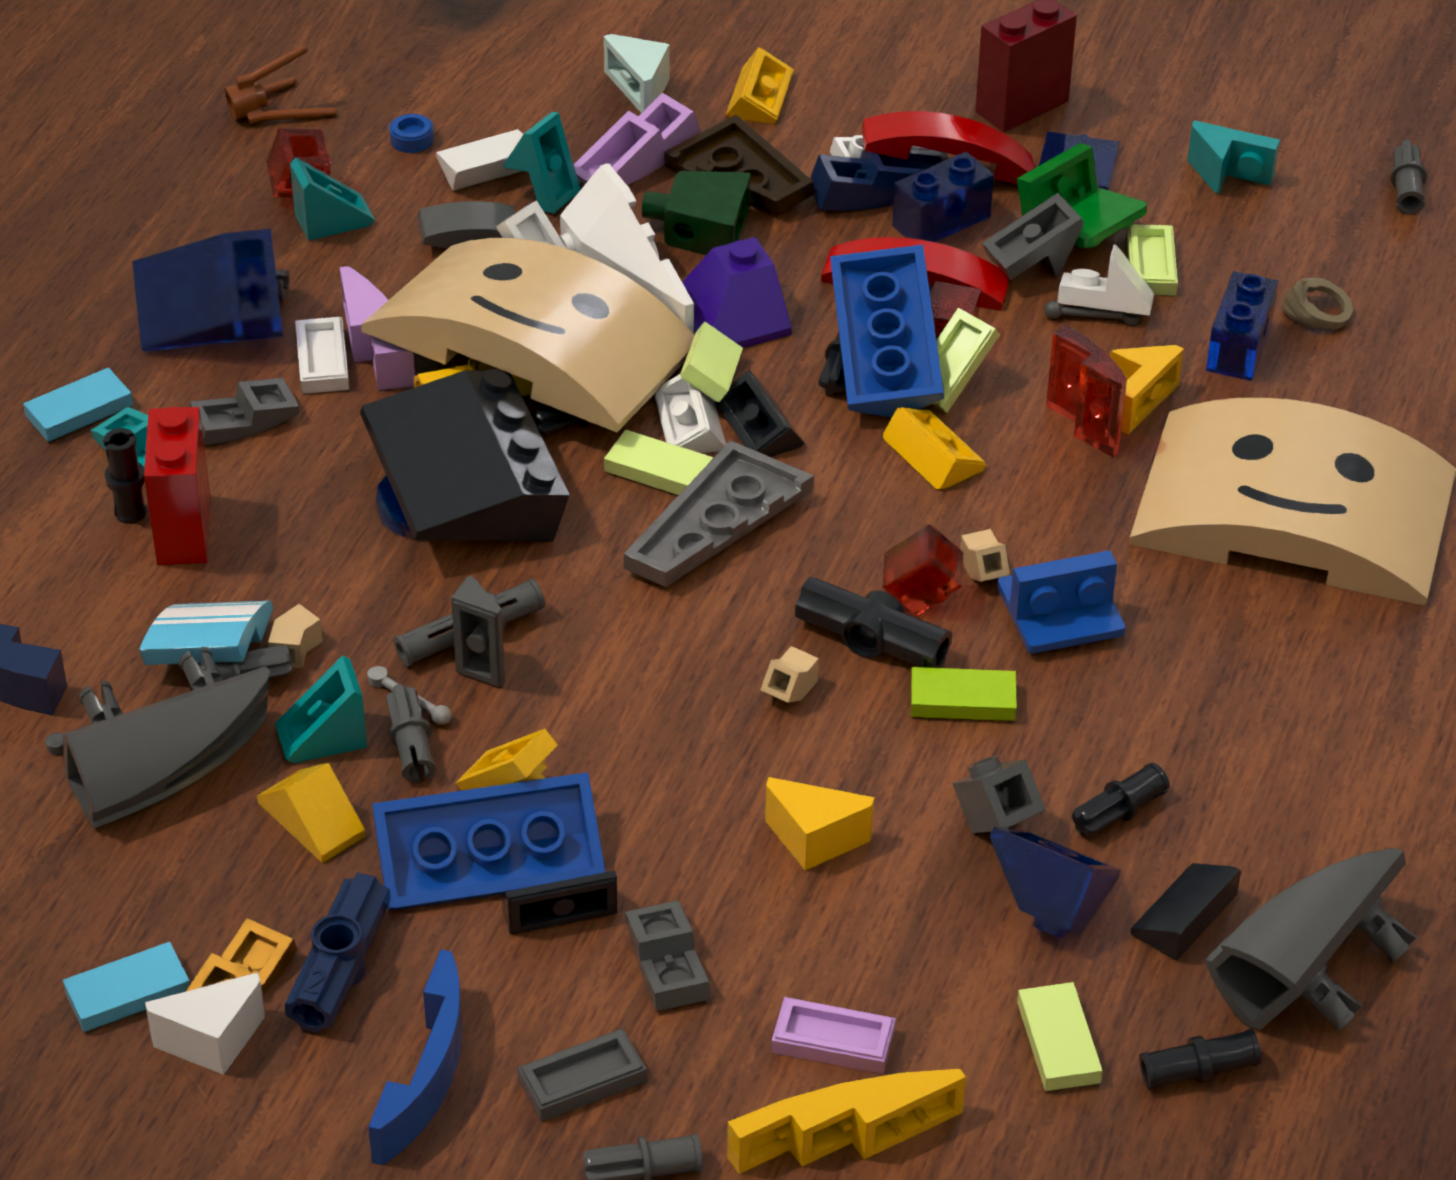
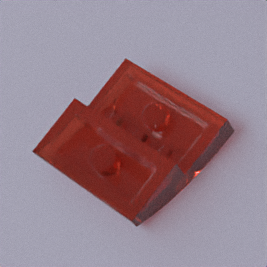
[1046,324,1127,457]

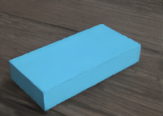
[23,367,133,442]
[63,942,190,1032]

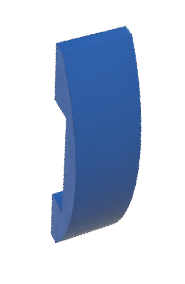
[368,949,463,1165]

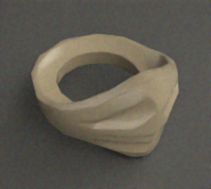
[1282,278,1354,330]

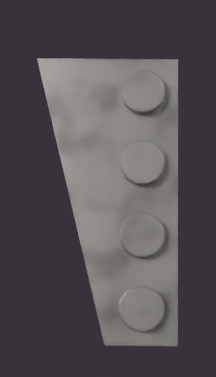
[623,440,814,587]

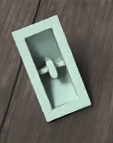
[604,34,670,113]

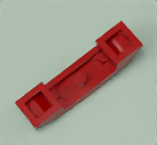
[862,111,1035,184]
[821,237,1010,311]

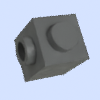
[952,755,1046,833]

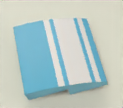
[139,600,273,665]

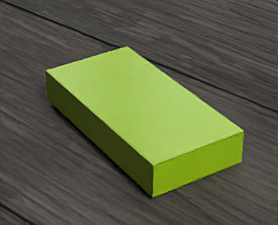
[911,667,1017,721]

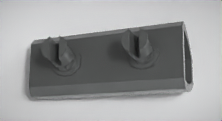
[63,647,270,828]
[1205,848,1417,1031]

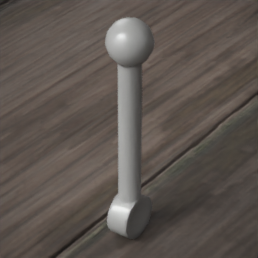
[367,666,452,726]

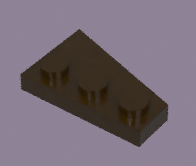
[664,115,814,214]

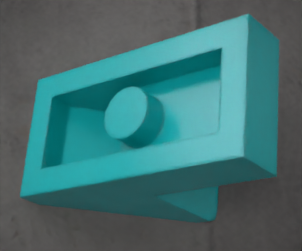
[503,112,580,213]
[1187,120,1280,194]

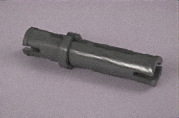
[393,578,545,667]

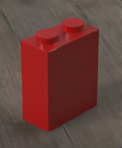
[144,407,211,565]

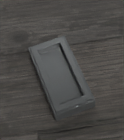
[517,1028,647,1122]

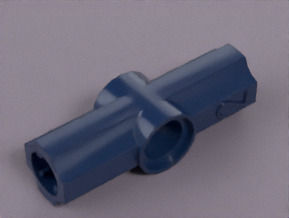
[285,873,391,1033]

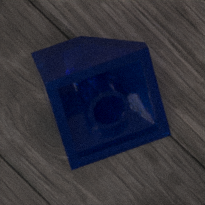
[990,827,1121,938]

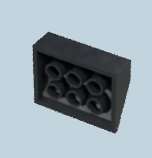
[360,369,570,541]

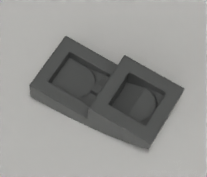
[417,201,515,249]
[189,378,299,446]
[625,900,711,1012]

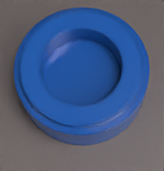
[389,114,434,153]

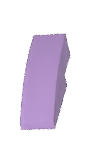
[574,93,701,185]
[340,266,415,391]

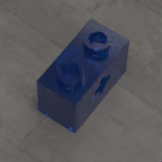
[892,152,994,242]
[1206,271,1279,381]

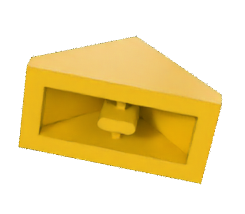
[257,763,366,863]
[765,777,875,871]

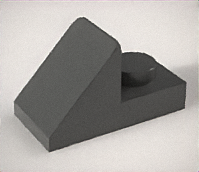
[982,193,1084,280]

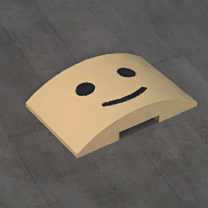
[361,238,694,432]
[1129,398,1456,606]

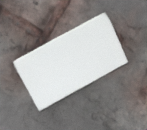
[436,129,523,191]
[654,374,726,454]

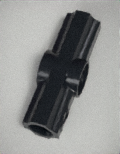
[795,577,952,668]

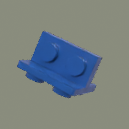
[997,550,1125,654]

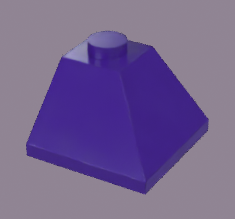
[682,237,792,348]

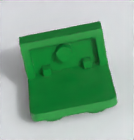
[1017,143,1147,248]

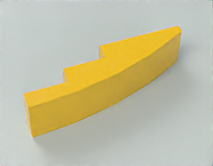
[727,1069,966,1174]

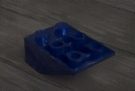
[132,229,283,351]

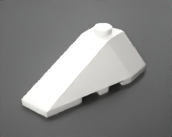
[559,163,694,334]

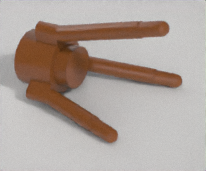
[224,45,337,125]

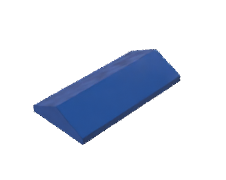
[830,245,944,418]
[372,772,606,912]

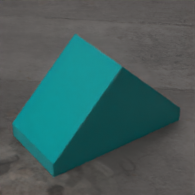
[290,157,375,241]
[275,655,367,763]

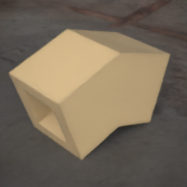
[960,529,1010,582]
[268,604,323,668]
[760,646,819,703]

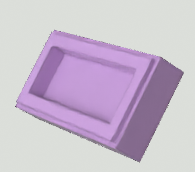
[771,997,896,1075]

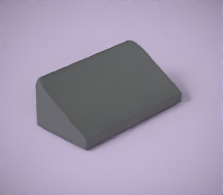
[451,576,505,688]

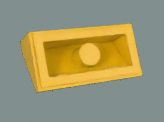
[726,47,794,124]
[883,407,987,490]

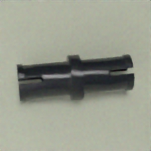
[103,428,147,524]
[1139,1029,1261,1089]

